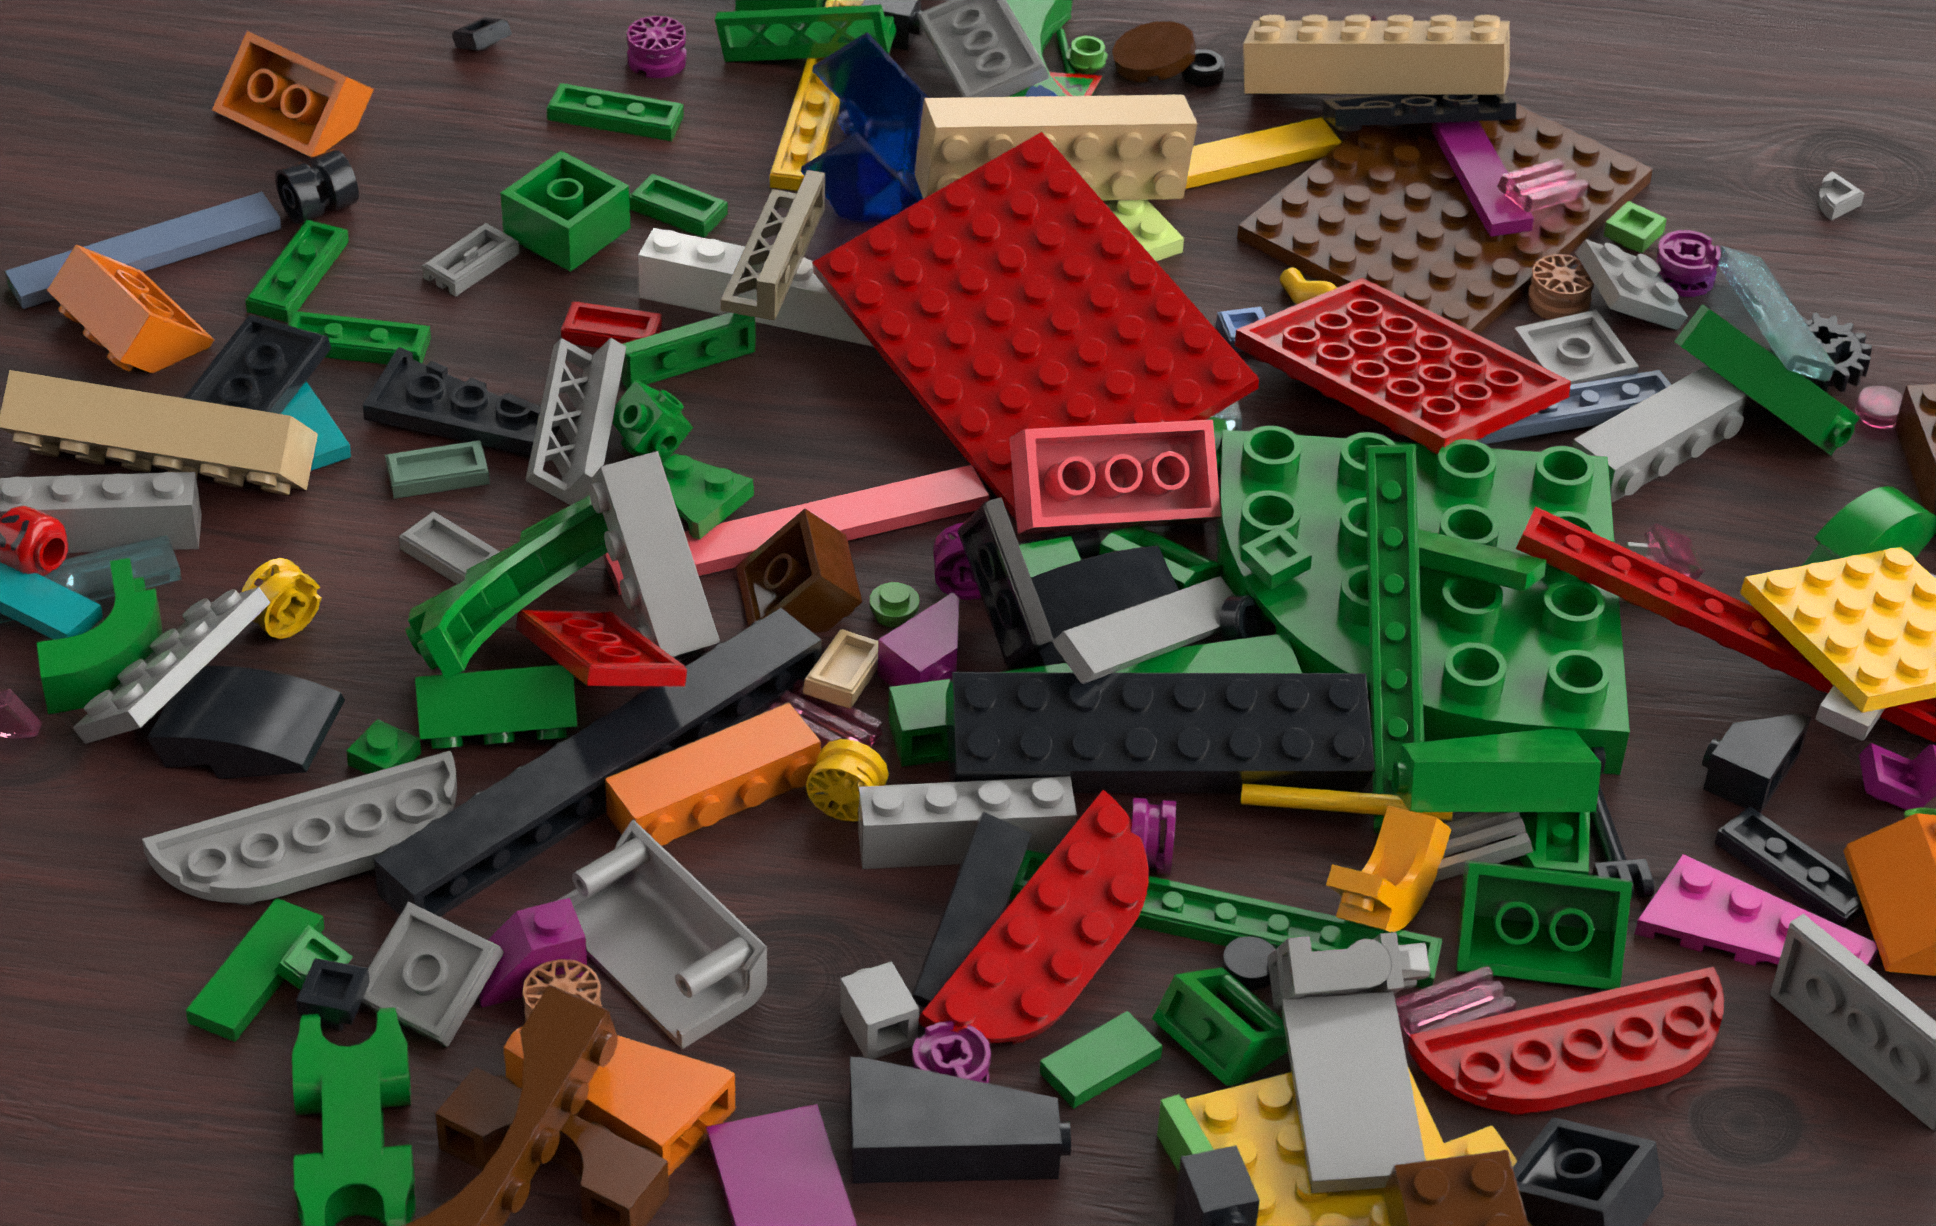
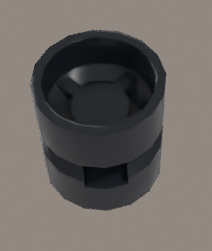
[275,149,359,224]

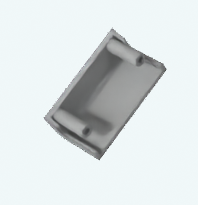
[556,819,767,1049]

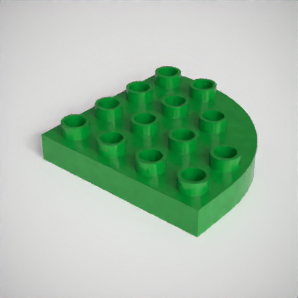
[1216,426,1630,775]

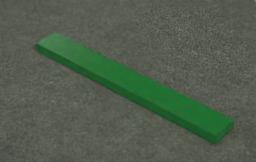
[1365,444,1424,833]
[1009,850,1443,991]

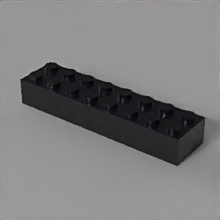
[945,672,1375,793]

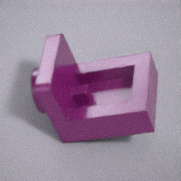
[1858,743,1936,810]

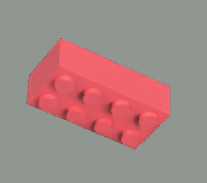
[1010,420,1220,534]

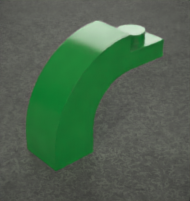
[1802,486,1936,566]
[36,558,162,714]

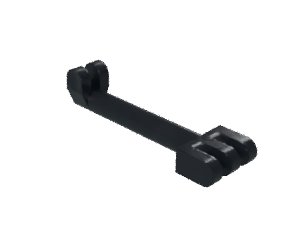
[1590,747,1654,898]

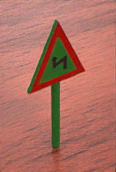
[1049,29,1103,96]

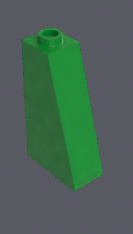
[1674,304,1860,455]
[1392,728,1601,812]

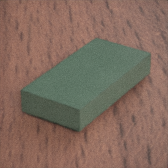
[385,441,490,499]

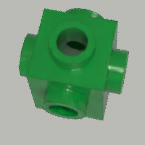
[612,380,693,463]

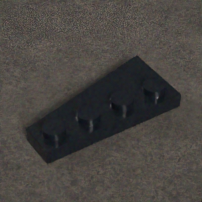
[1322,94,1516,131]
[362,347,560,456]

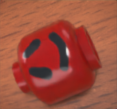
[0,505,68,576]

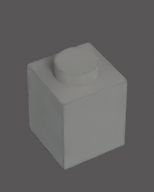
[840,961,919,1059]

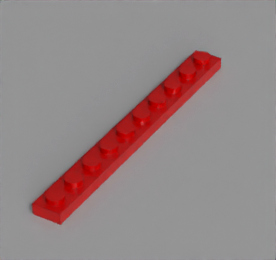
[1516,506,1936,743]

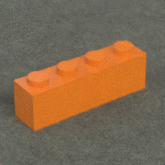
[605,703,821,846]

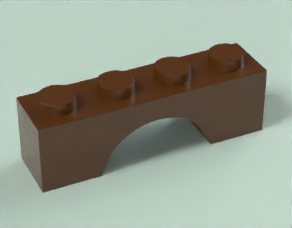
[435,1067,669,1226]

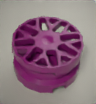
[626,16,687,78]
[1655,230,1721,297]
[933,523,981,600]
[1131,798,1176,875]
[912,1021,991,1084]

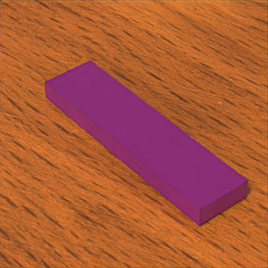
[1431,121,1534,236]

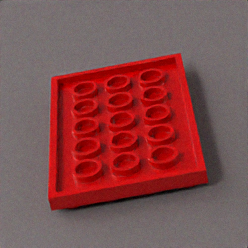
[1235,278,1571,454]

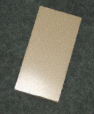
[803,629,878,709]

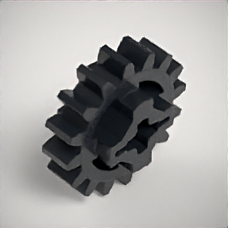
[1769,313,1872,393]

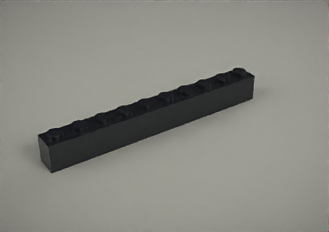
[374,608,821,917]

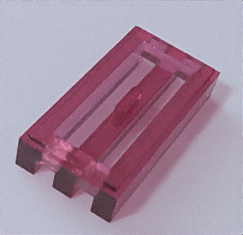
[1497,158,1589,213]
[769,679,882,749]
[1395,965,1517,1037]

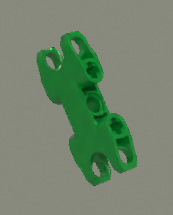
[292,1007,416,1226]

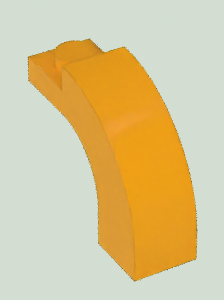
[1326,806,1451,932]

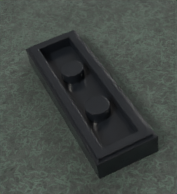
[1715,806,1864,928]

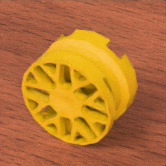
[242,558,322,639]
[806,739,889,821]

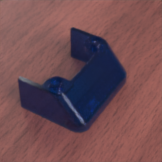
[801,32,929,223]

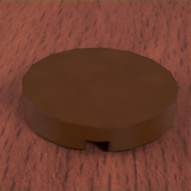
[1112,21,1197,83]

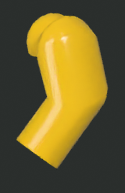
[1279,268,1338,305]

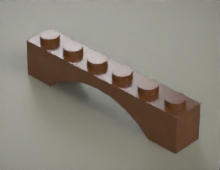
[403,984,618,1226]

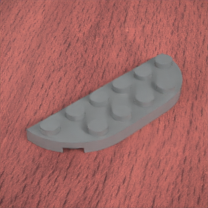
[142,750,457,905]

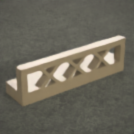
[721,170,825,321]

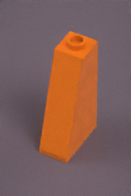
[504,1027,736,1177]

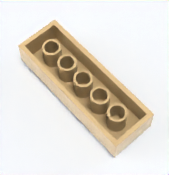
[1243,15,1510,95]
[914,95,1197,200]
[0,370,318,495]

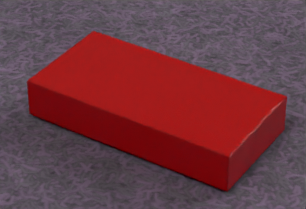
[561,301,662,348]

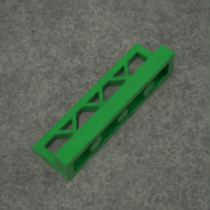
[714,5,896,62]

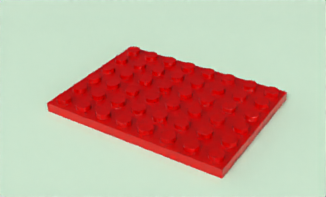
[812,132,1259,521]

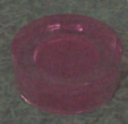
[1856,385,1903,428]

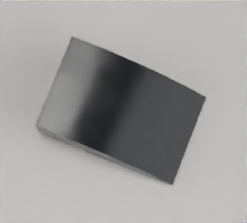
[1031,546,1179,666]
[147,666,345,779]

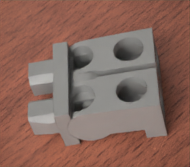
[1267,932,1430,1011]

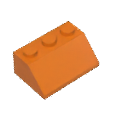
[212,31,374,157]
[47,245,215,374]
[1843,813,1936,976]

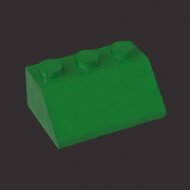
[415,665,577,749]
[1456,860,1633,990]

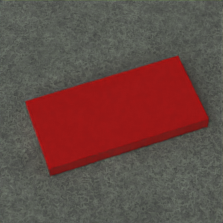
[516,610,687,686]

